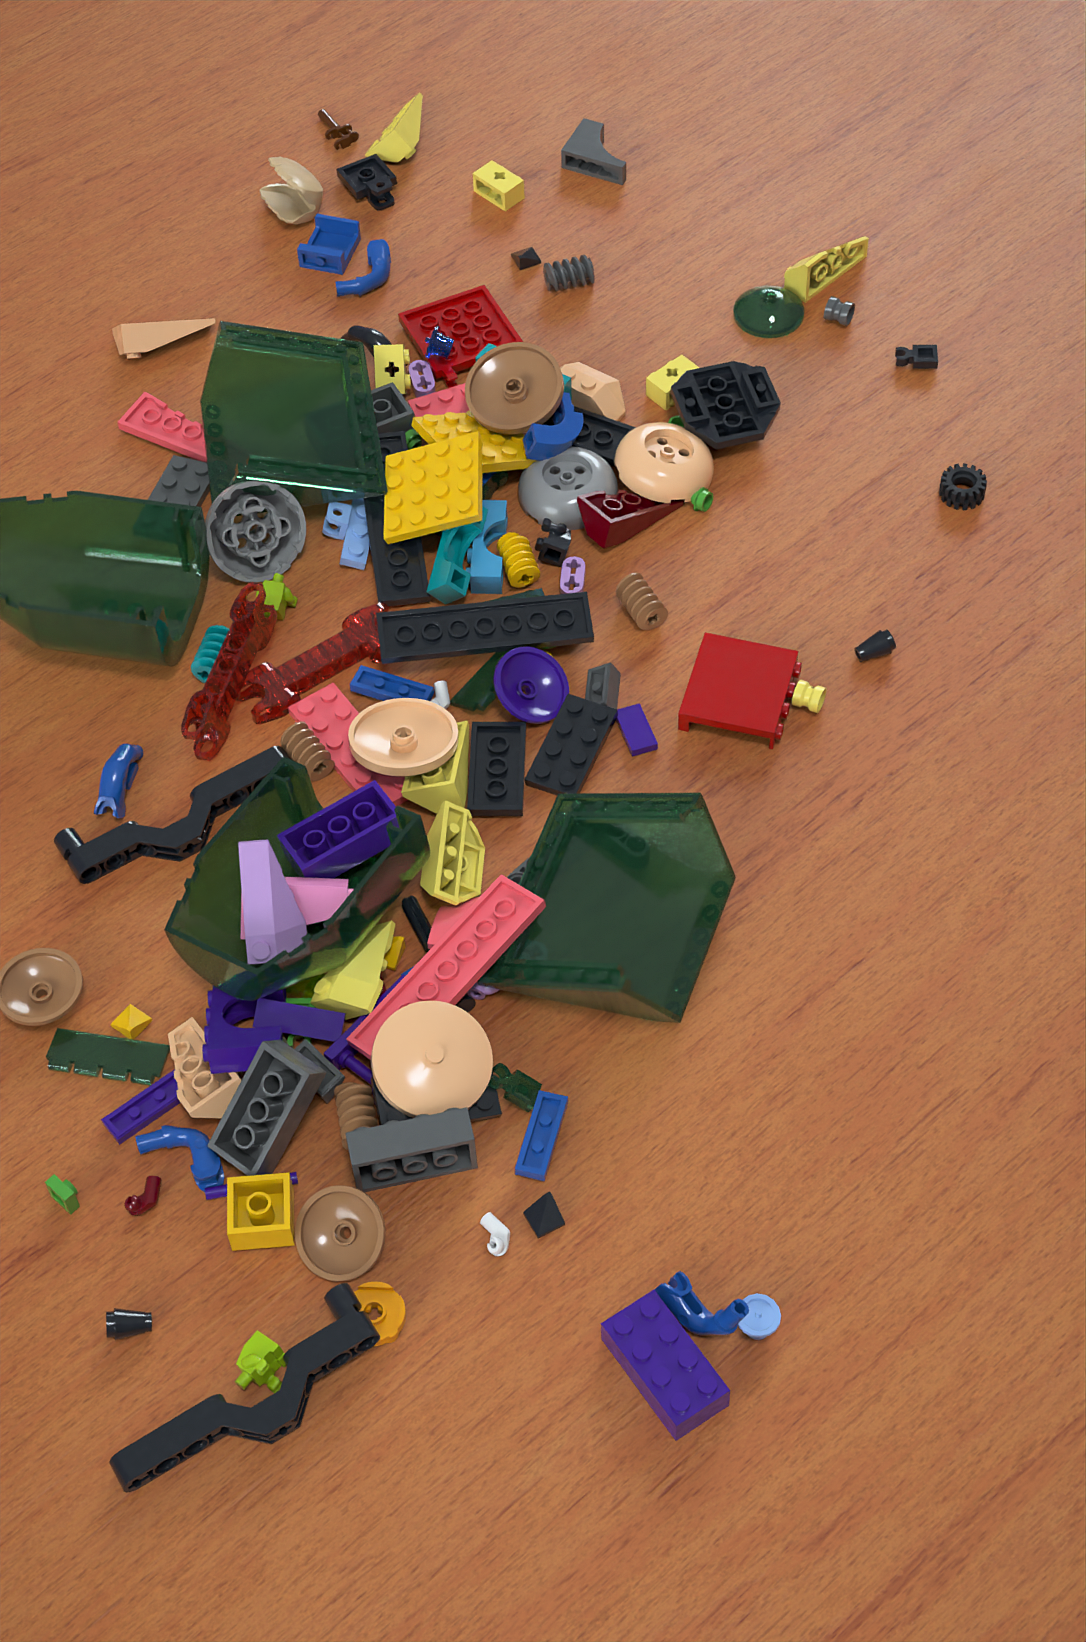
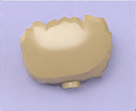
[260,156,323,224]

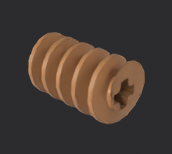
[616,572,668,630]
[280,721,335,781]
[334,1082,378,1150]

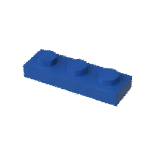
[350,665,434,701]
[515,1090,568,1181]

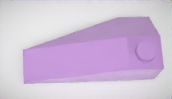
[238,839,309,964]

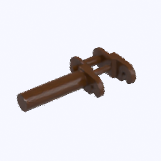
[318,109,359,150]

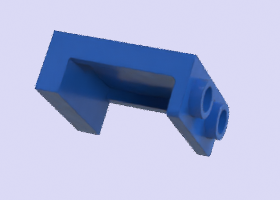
[297,214,361,275]

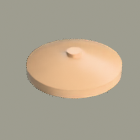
[348,698,458,776]
[371,1000,493,1118]

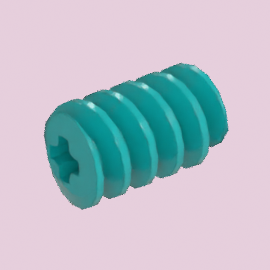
[191,625,238,685]

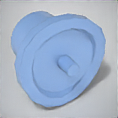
[738,1293,781,1340]

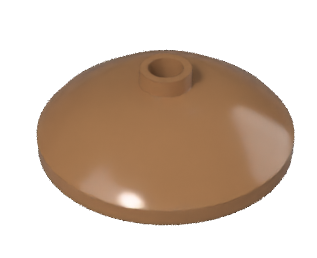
[0,948,83,1026]
[295,1185,386,1281]

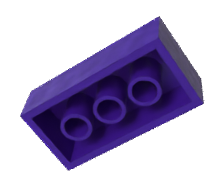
[277,780,409,879]
[601,1290,730,1441]

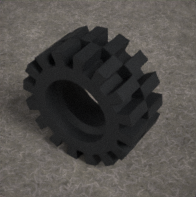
[939,463,987,511]

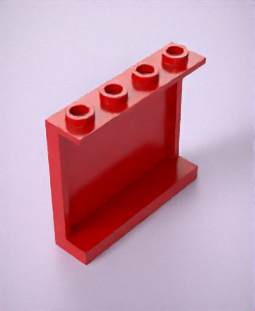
[678,632,802,750]

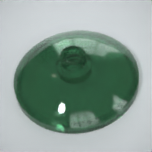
[733,285,804,338]

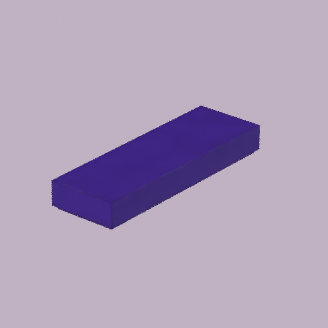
[253,998,346,1042]
[101,1069,181,1145]

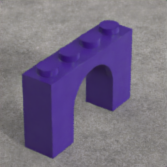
[202,973,287,1074]

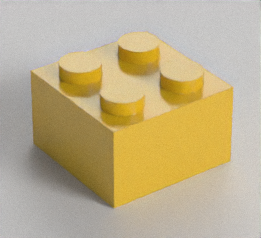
[227,1172,295,1251]

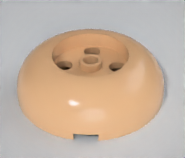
[614,422,714,503]

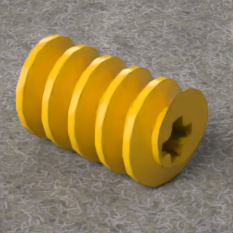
[497,532,540,588]

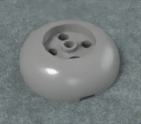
[518,446,618,530]
[204,479,306,582]

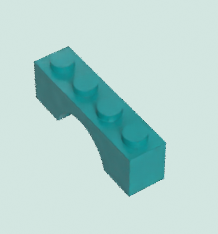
[426,506,488,604]

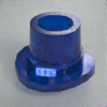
[425,326,454,359]

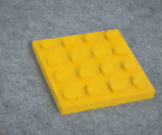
[412,410,537,473]
[384,431,482,544]

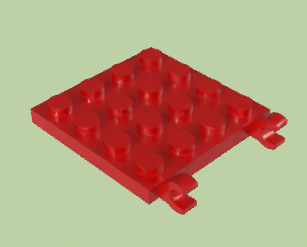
[398,285,523,388]

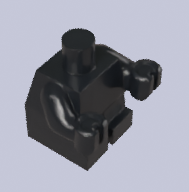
[535,518,571,568]

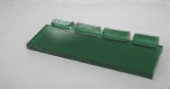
[450,648,542,711]
[46,1028,170,1086]

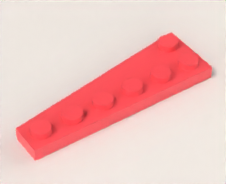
[117,392,255,477]

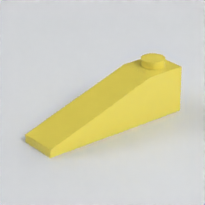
[365,92,423,163]
[784,236,869,303]
[401,721,469,814]
[310,920,396,1020]

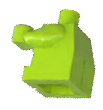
[253,573,298,620]
[235,1330,286,1393]

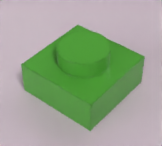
[45,1174,80,1215]

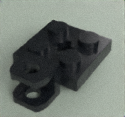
[336,154,397,211]

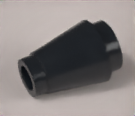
[854,629,896,662]
[106,1308,152,1340]

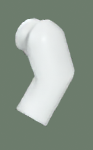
[430,681,450,709]
[480,1212,510,1256]

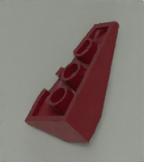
[577,490,684,548]

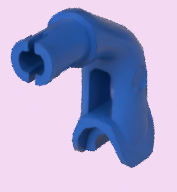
[336,239,391,297]
[94,743,143,818]
[135,1125,224,1193]
[654,1271,749,1335]

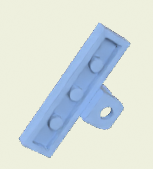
[322,483,370,570]

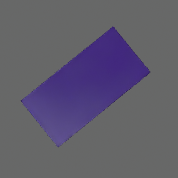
[616,703,658,756]

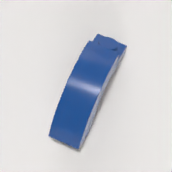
[523,392,583,461]

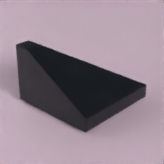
[511,247,541,270]
[523,1192,565,1239]

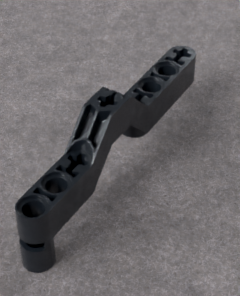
[54,746,297,884]
[109,1283,380,1492]

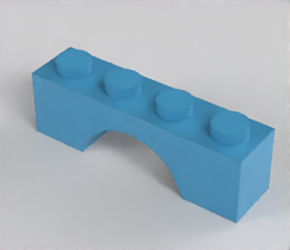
[466,500,508,594]

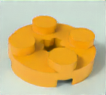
[354,1281,406,1346]

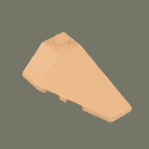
[112,318,215,359]
[168,1017,241,1118]

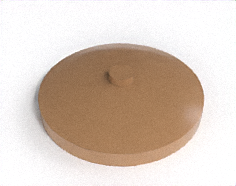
[465,342,564,434]

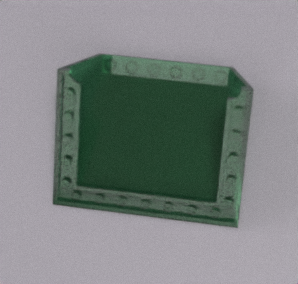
[200,321,388,516]
[477,793,736,1023]

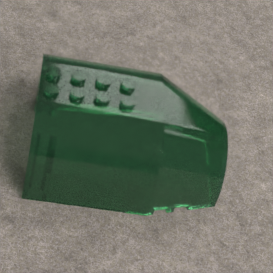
[0,490,210,667]
[164,756,430,1001]

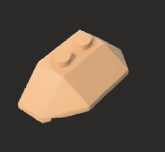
[560,362,626,421]

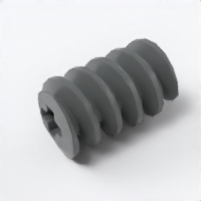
[543,255,595,291]

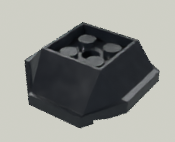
[670,361,781,449]

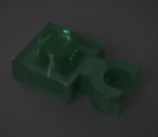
[488,1063,542,1112]

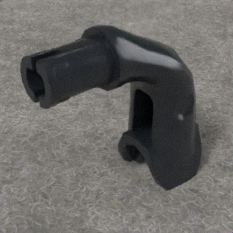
[340,325,408,377]

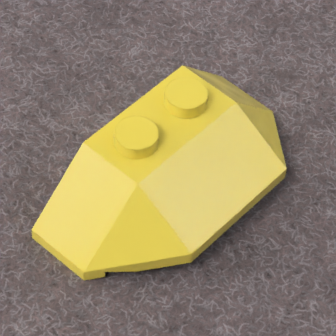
[420,800,485,905]

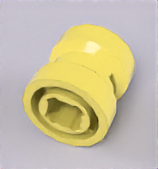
[792,680,827,713]

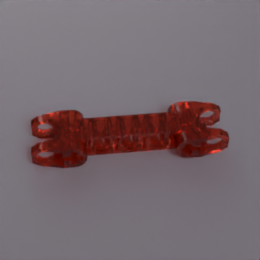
[181,582,277,761]
[231,603,389,724]

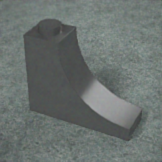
[561,118,626,185]

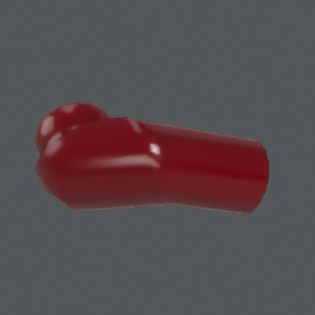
[124,1175,162,1216]

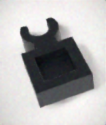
[895,345,938,369]

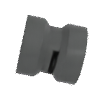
[824,296,855,326]

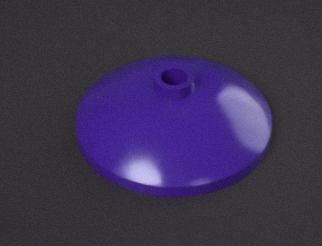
[494,647,569,724]

